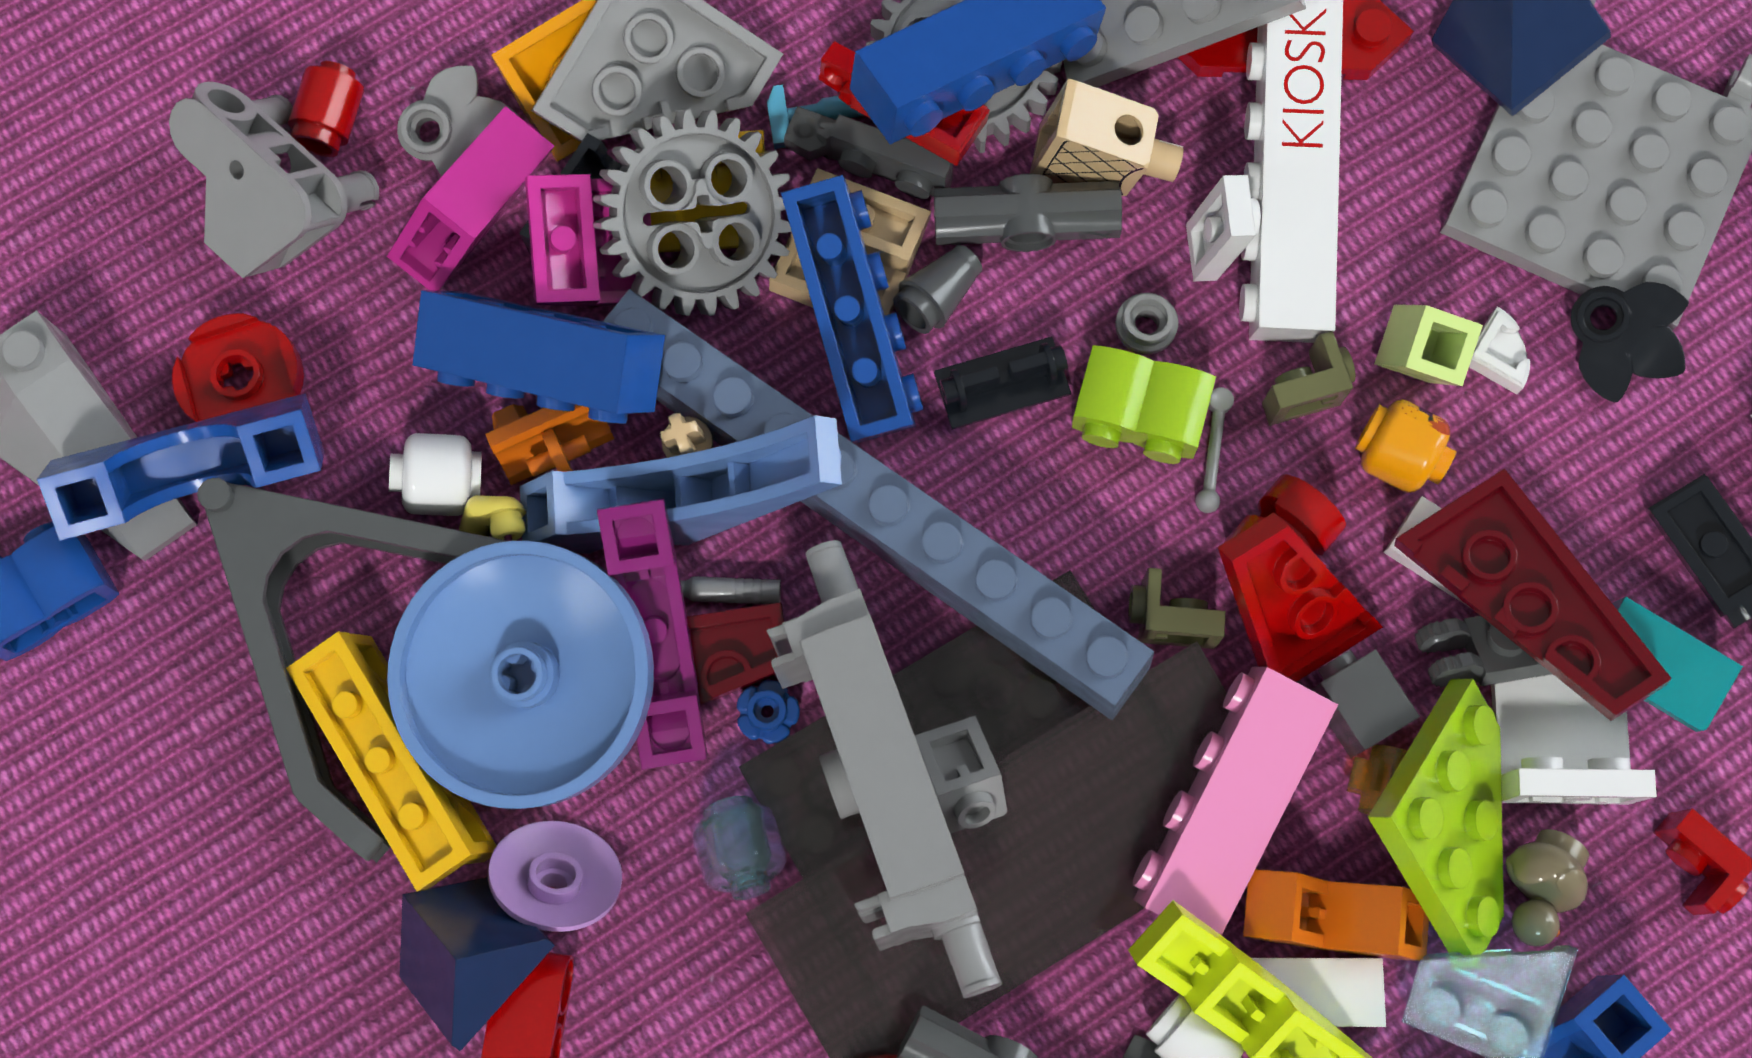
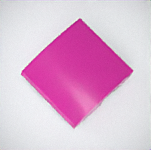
[525,174,654,306]

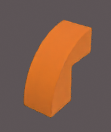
[1243,869,1429,962]

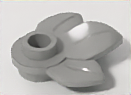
[397,66,519,176]

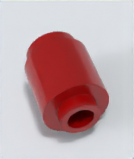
[288,61,364,157]

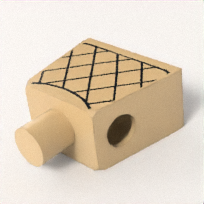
[1030,78,1183,196]

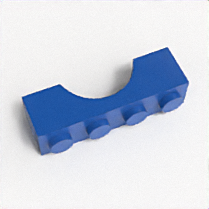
[37,393,325,541]
[1503,974,1672,1058]

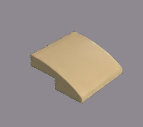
[769,168,931,315]

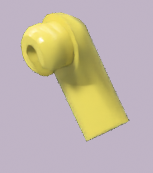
[459,495,526,541]

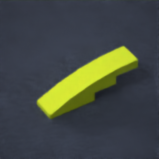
[1128,900,1372,1058]

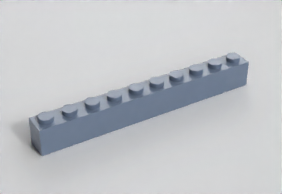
[603,289,1154,720]

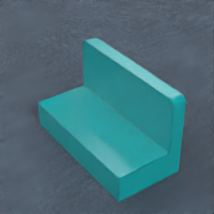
[1612,597,1743,732]

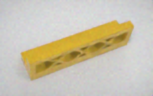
[286,631,497,892]

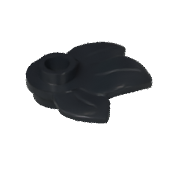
[1571,282,1689,403]

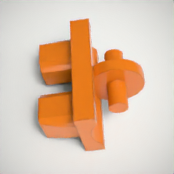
[485,404,615,485]

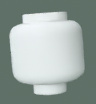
[389,433,482,516]

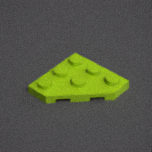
[1368,678,1504,965]

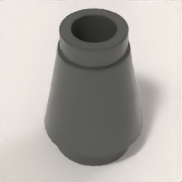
[893,245,983,334]

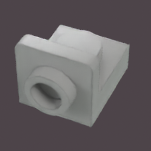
[914,716,1007,834]

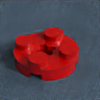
[172,313,304,422]

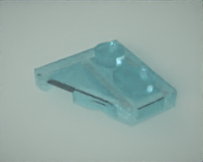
[1401,945,1578,1058]

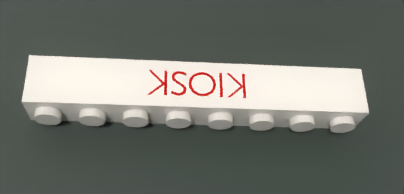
[1239,0,1343,343]

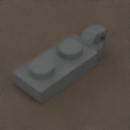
[784,106,953,199]

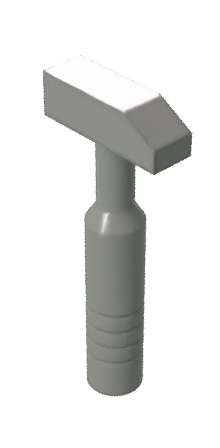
[681,576,781,604]

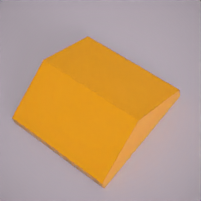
[491,0,597,162]

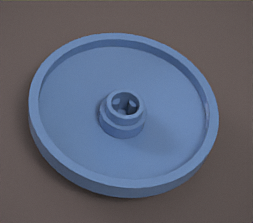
[387,541,654,809]

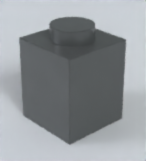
[1312,649,1420,758]

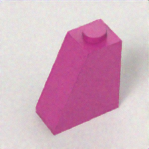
[386,106,554,291]

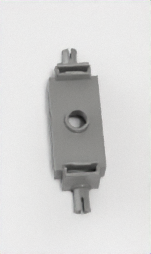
[767,540,1002,998]

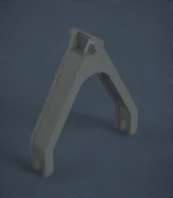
[197,478,507,863]

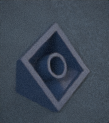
[399,877,555,1051]

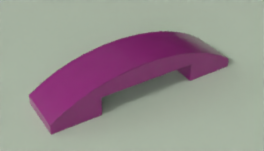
[597,498,708,770]

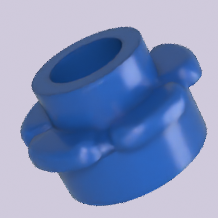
[736,680,800,744]

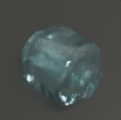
[692,796,787,900]

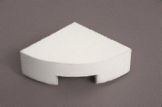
[1469,306,1530,394]

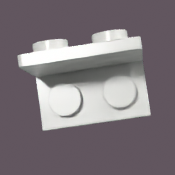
[1491,674,1657,805]

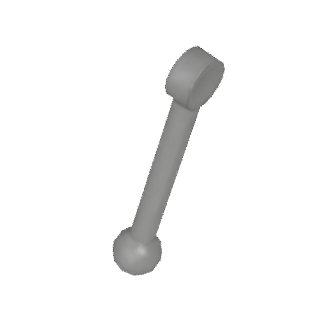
[1195,387,1234,513]

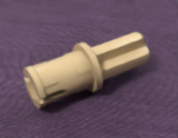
[660,413,714,458]

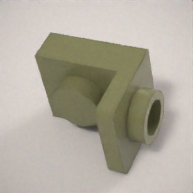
[1262,331,1356,426]
[1128,568,1226,649]

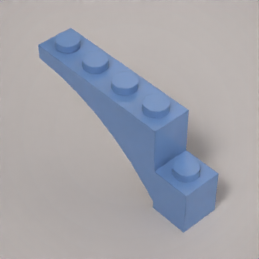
[519,415,842,554]

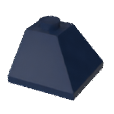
[1432,0,1611,116]

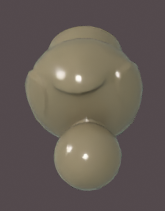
[1506,829,1589,947]

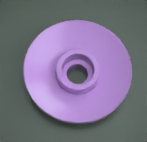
[488,821,622,932]

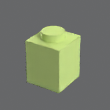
[1374,305,1483,386]

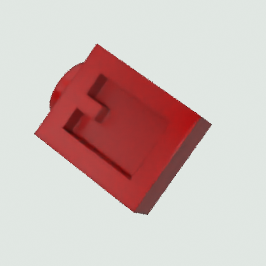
[1653,808,1752,915]

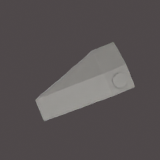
[0,310,198,561]

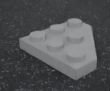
[531,0,783,142]

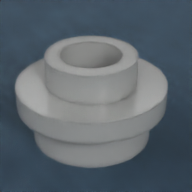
[1115,293,1178,355]

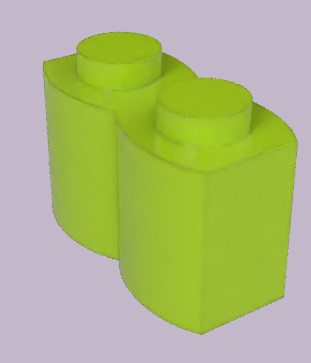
[1072,345,1216,464]

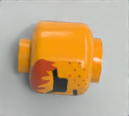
[1355,399,1457,493]

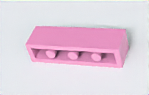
[1133,667,1338,935]

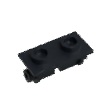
[934,336,1071,430]

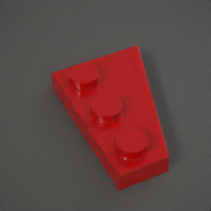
[1217,512,1383,682]

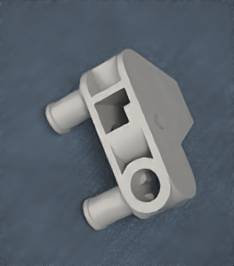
[169,82,380,278]

